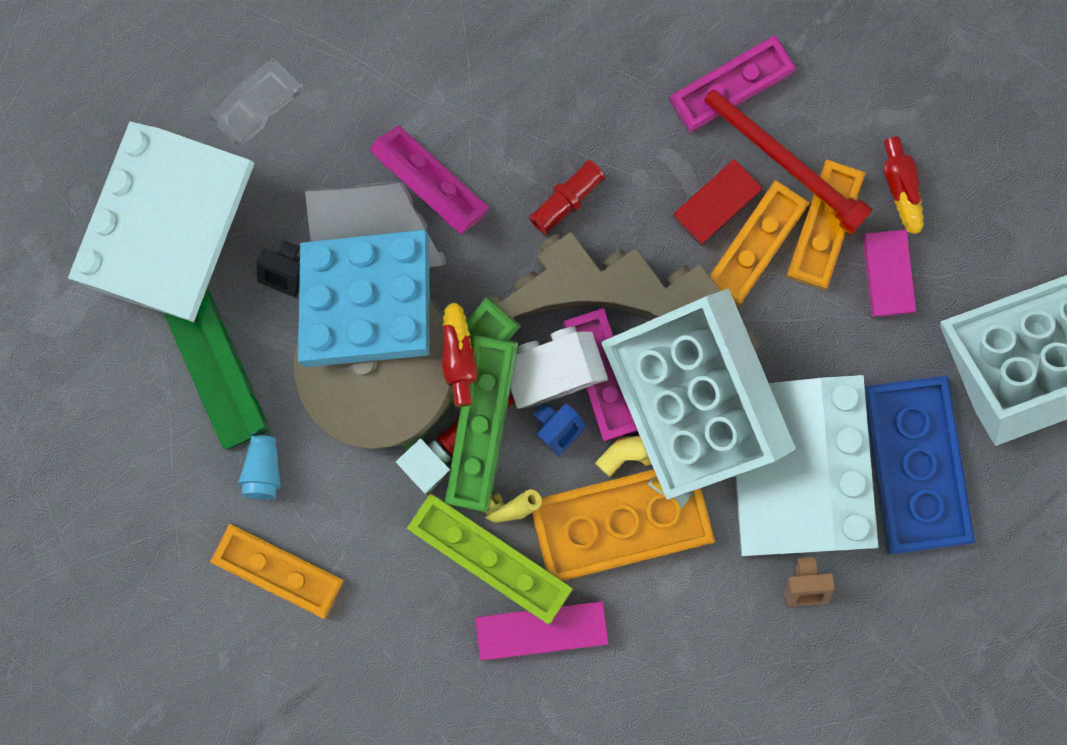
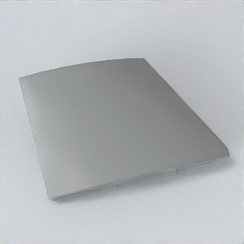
[305,182,446,268]

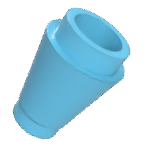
[238,435,281,500]

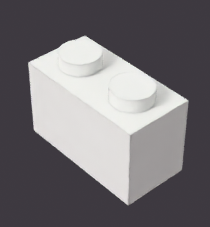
[510,326,608,409]

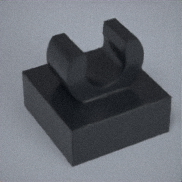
[256,240,300,297]

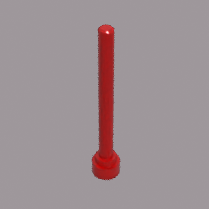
[704,89,873,235]

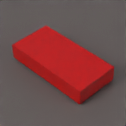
[672,159,763,246]

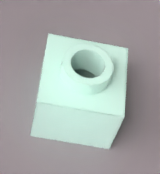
[396,439,451,495]

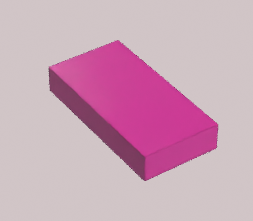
[862,230,916,318]

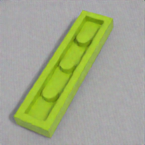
[406,493,573,625]

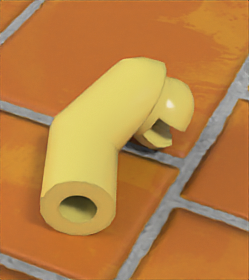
[594,436,652,477]
[485,489,542,523]

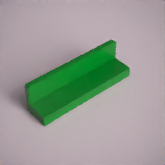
[164,286,271,450]

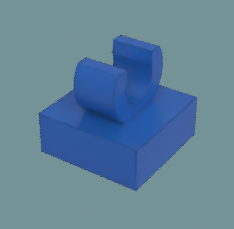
[533,402,587,457]

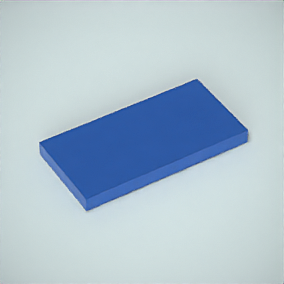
[864,375,975,554]

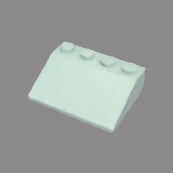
[68,121,255,322]
[940,275,1067,446]
[601,288,796,500]
[735,375,878,556]

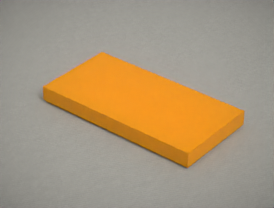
[532,469,715,581]

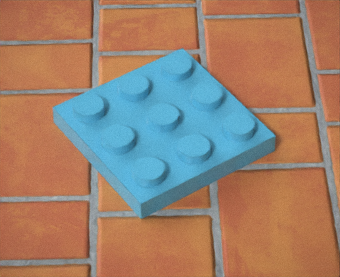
[298,230,430,367]

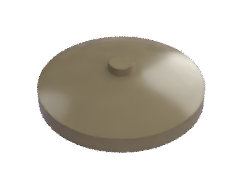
[294,298,453,449]

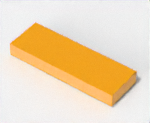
[785,159,866,291]
[709,180,810,306]
[210,524,345,619]

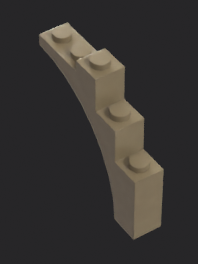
[492,232,760,350]

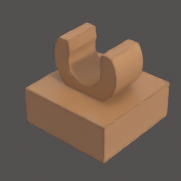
[784,557,835,607]

